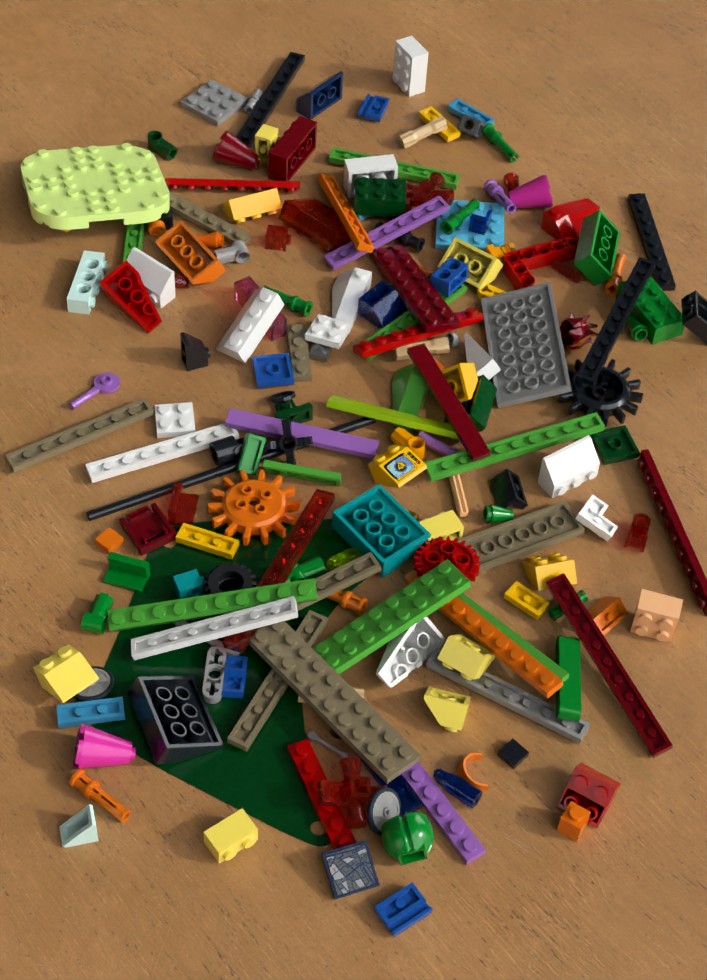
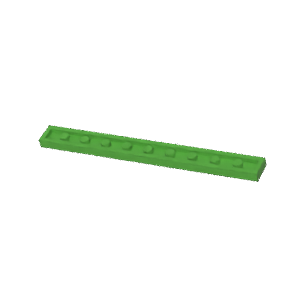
[424,412,605,482]
[107,578,318,632]

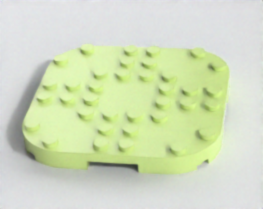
[21,143,170,230]

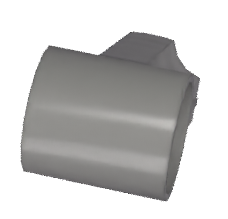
[213,240,251,264]

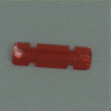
[551,259,582,283]

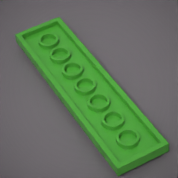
[313,559,472,674]

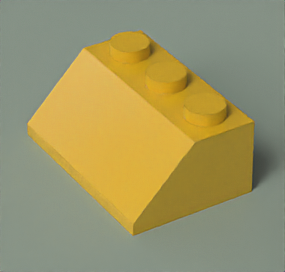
[221,188,282,224]

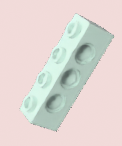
[67,250,108,315]

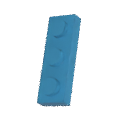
[447,98,495,125]
[56,697,125,728]

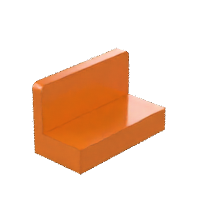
[588,597,628,635]

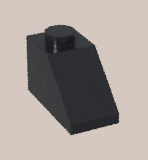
[180,332,210,371]

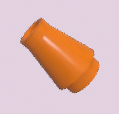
[198,232,224,249]

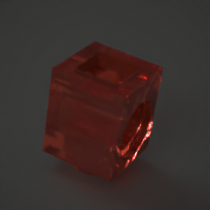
[265,224,291,251]

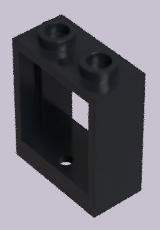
[681,290,707,344]

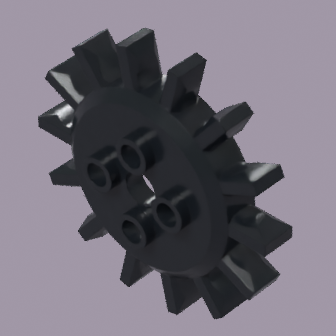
[558,359,643,427]

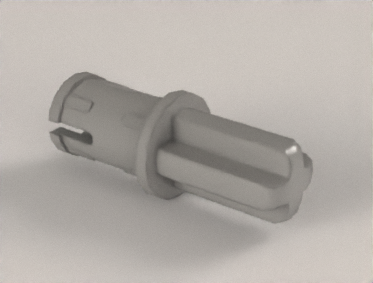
[244,88,263,114]

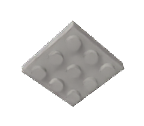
[181,79,248,126]

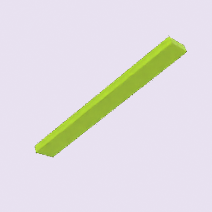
[326,395,459,440]

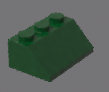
[444,374,497,432]

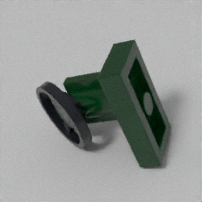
[269,391,313,424]

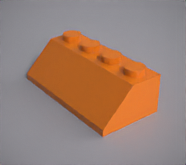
[155,220,226,284]

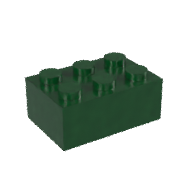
[354,177,406,217]

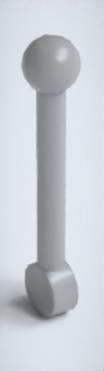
[308,731,348,759]

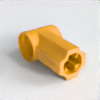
[390,427,425,460]

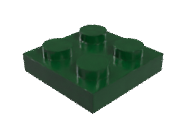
[590,425,640,465]

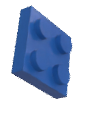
[252,353,294,388]

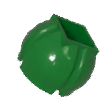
[381,812,434,866]

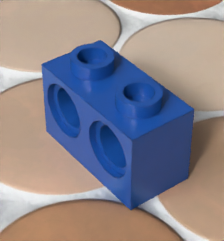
[430,257,468,297]

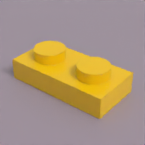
[504,581,550,620]

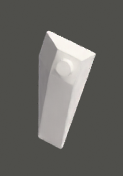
[332,267,372,334]
[376,617,446,688]

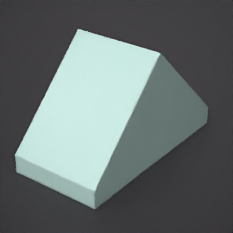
[59,804,99,848]

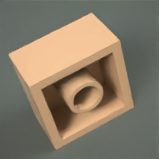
[630,589,683,643]

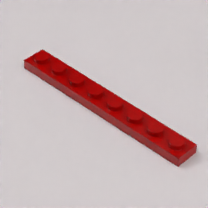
[165,178,300,192]
[353,308,484,359]

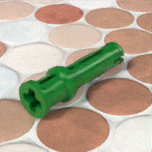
[481,123,519,163]
[440,199,480,235]
[264,285,313,317]

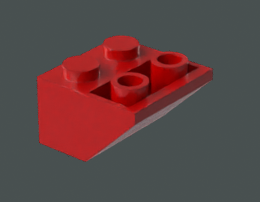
[557,763,621,828]

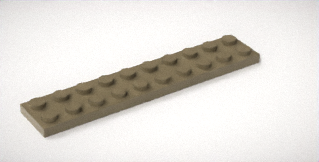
[246,621,421,784]

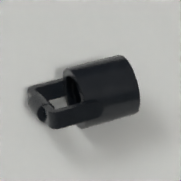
[209,436,245,466]

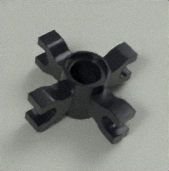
[265,419,313,465]

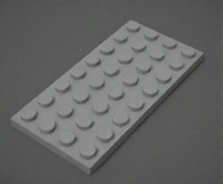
[481,282,572,408]

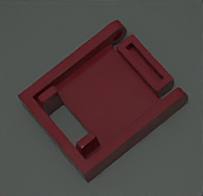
[119,503,177,556]

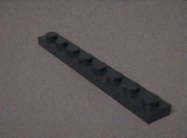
[628,193,676,291]

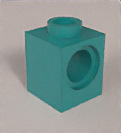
[173,569,204,599]

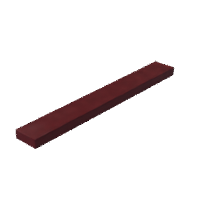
[407,343,491,461]

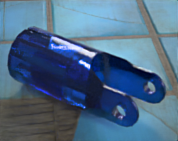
[433,769,483,809]

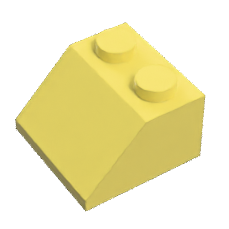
[437,634,496,681]
[33,644,99,703]

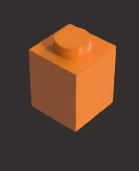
[557,801,591,842]

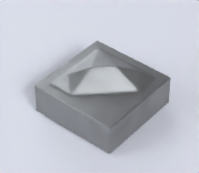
[309,343,332,362]

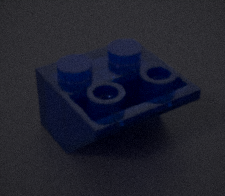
[358,280,408,329]

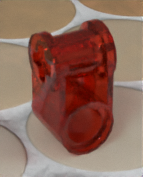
[624,513,651,553]

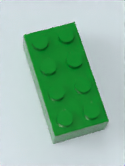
[574,209,620,286]
[615,276,685,344]

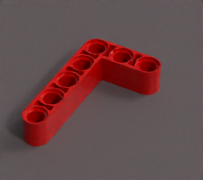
[502,236,579,290]

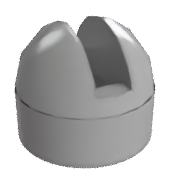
[445,332,460,347]

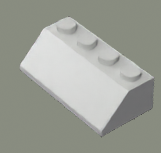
[216,287,284,363]

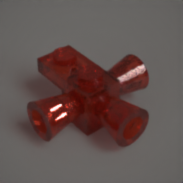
[406,172,454,207]
[317,756,388,829]

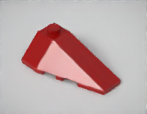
[541,198,600,240]
[99,260,162,334]

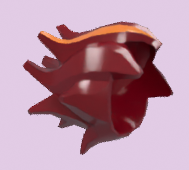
[560,312,598,351]

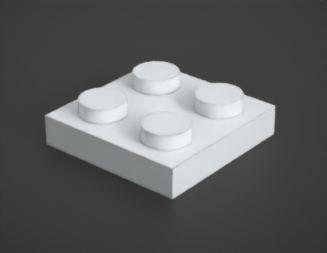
[305,314,352,349]
[155,402,195,438]

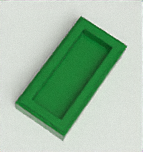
[236,432,266,476]

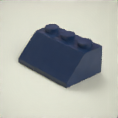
[296,71,343,120]

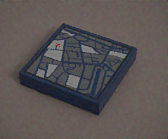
[321,840,380,900]

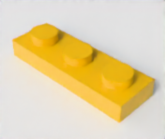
[418,106,461,142]
[175,523,240,560]

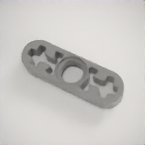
[202,646,227,704]

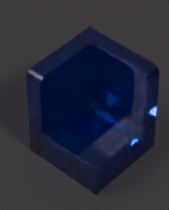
[468,210,492,235]

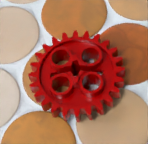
[413,536,480,582]

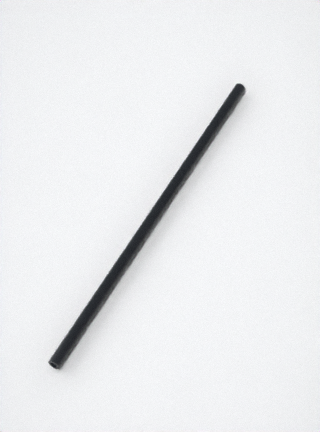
[86,417,376,521]

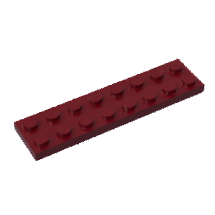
[370,245,460,333]

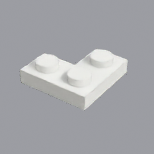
[575,494,618,542]

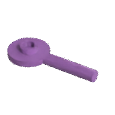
[69,373,120,410]

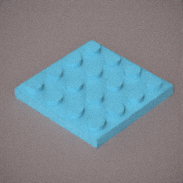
[435,199,504,252]

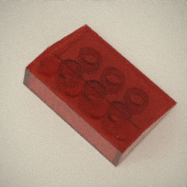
[278,198,352,252]

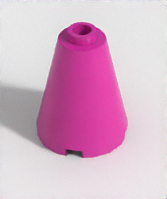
[507,175,553,208]
[73,724,136,769]

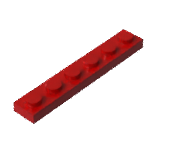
[287,739,357,850]

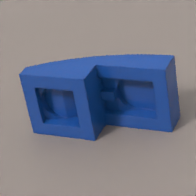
[222,655,248,699]

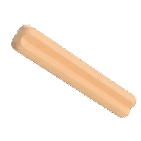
[449,474,469,517]

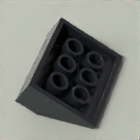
[127,675,224,765]

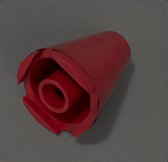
[212,130,261,171]

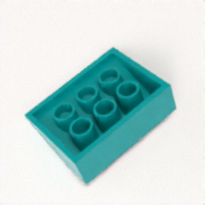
[332,484,431,578]

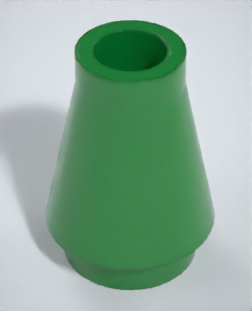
[626,317,648,341]
[483,504,514,524]

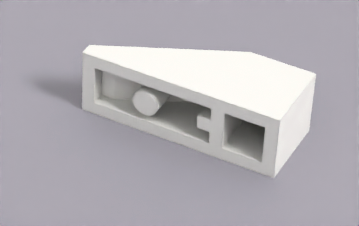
[464,333,501,380]

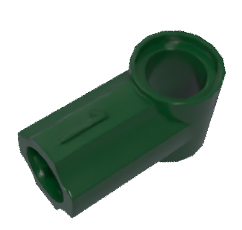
[147,131,178,160]

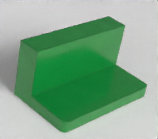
[103,552,151,593]

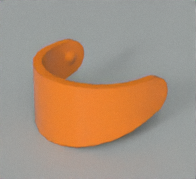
[455,753,489,792]

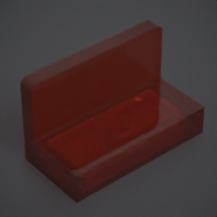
[168,482,199,526]

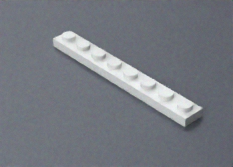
[85,423,239,483]
[131,596,298,660]

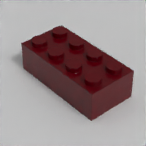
[267,116,317,181]

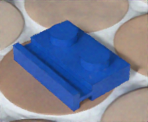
[358,94,390,122]
[374,882,433,938]

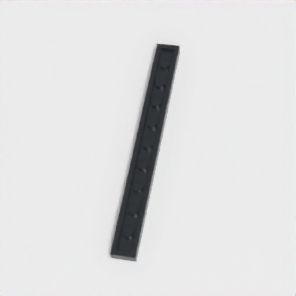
[236,52,305,148]
[575,257,656,386]

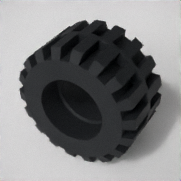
[204,562,256,595]

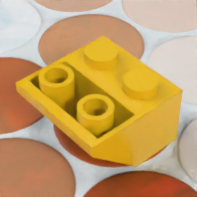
[522,552,577,591]

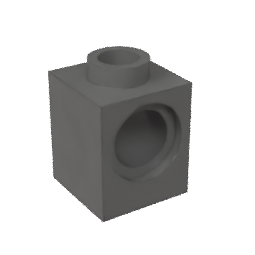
[458,114,485,139]

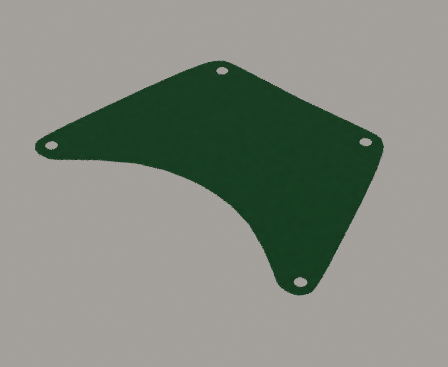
[92,519,368,846]

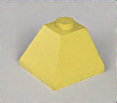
[424,686,471,732]

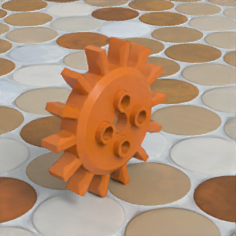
[208,469,300,546]

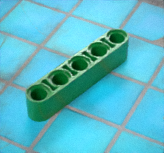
[555,635,582,722]

